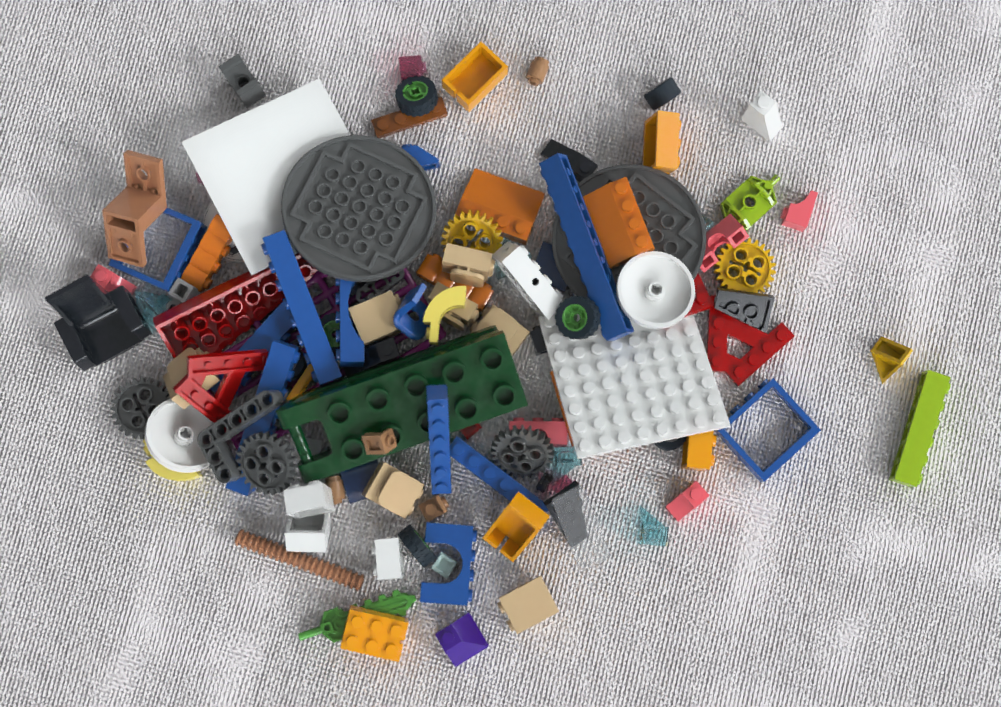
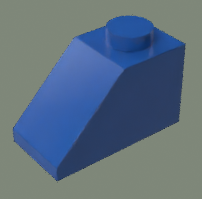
[401,144,440,171]

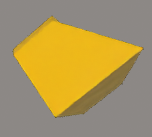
[870,336,913,384]

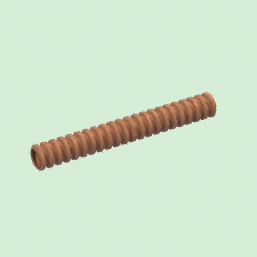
[235,529,364,591]

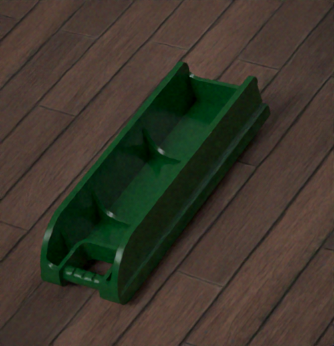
[276,325,528,484]

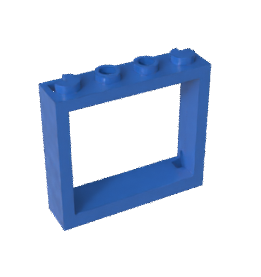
[108,208,208,292]
[714,378,821,483]

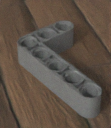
[197,390,283,483]

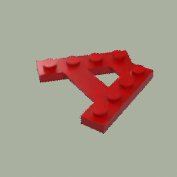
[706,295,795,387]
[173,349,268,433]

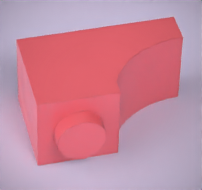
[780,190,818,232]
[90,264,137,295]
[665,481,710,522]

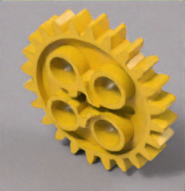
[441,210,503,260]
[714,238,776,294]

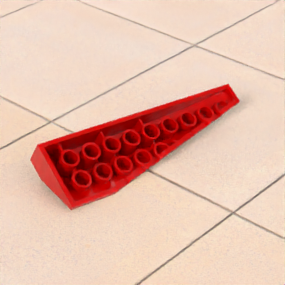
[153,253,318,358]

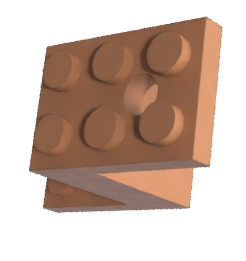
[102,150,167,268]

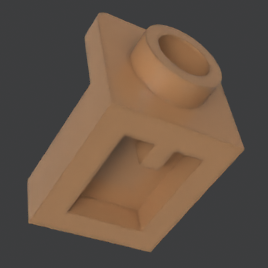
[362,428,397,455]
[418,494,449,523]

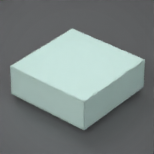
[431,552,458,579]

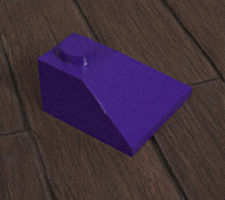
[434,612,489,667]

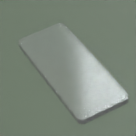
[552,485,611,572]

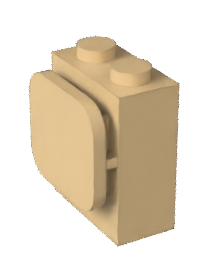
[442,243,495,288]
[428,282,480,331]
[348,290,401,346]
[469,304,530,356]
[163,348,220,409]
[362,460,425,519]
[497,575,560,634]

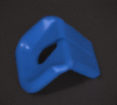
[393,283,431,340]

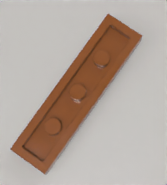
[371,97,448,138]

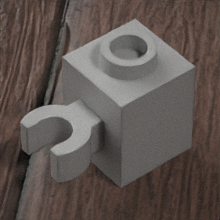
[166,277,200,310]

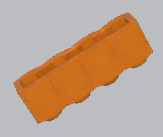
[181,214,232,292]
[416,253,494,313]

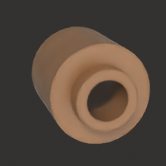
[526,56,549,86]
[324,476,346,505]

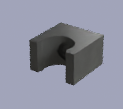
[218,54,266,108]

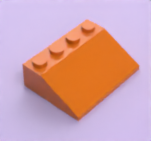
[455,168,545,246]
[583,176,654,269]

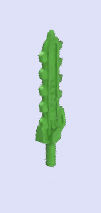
[298,589,416,643]

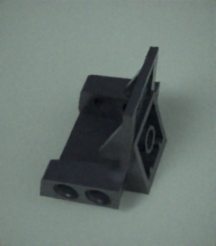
[44,274,152,371]

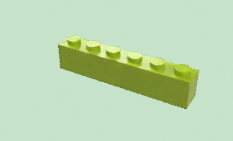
[889,370,951,488]

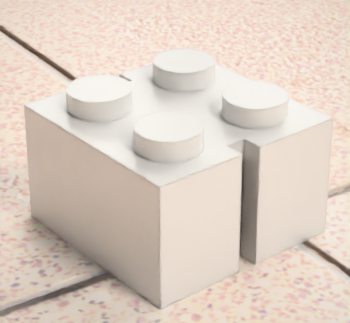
[283,480,335,519]
[285,513,331,552]
[371,538,404,580]

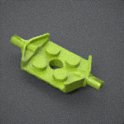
[719,174,781,231]

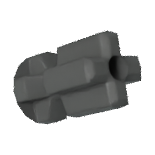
[536,473,554,493]

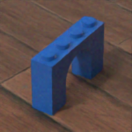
[420,522,477,606]

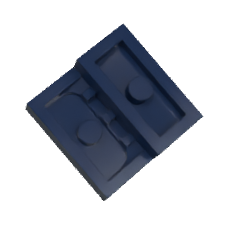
[536,241,567,291]
[340,459,379,504]

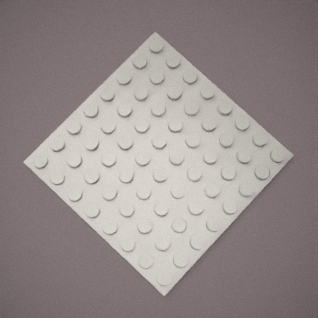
[182,79,350,276]
[538,313,731,459]

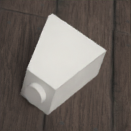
[741,90,782,142]

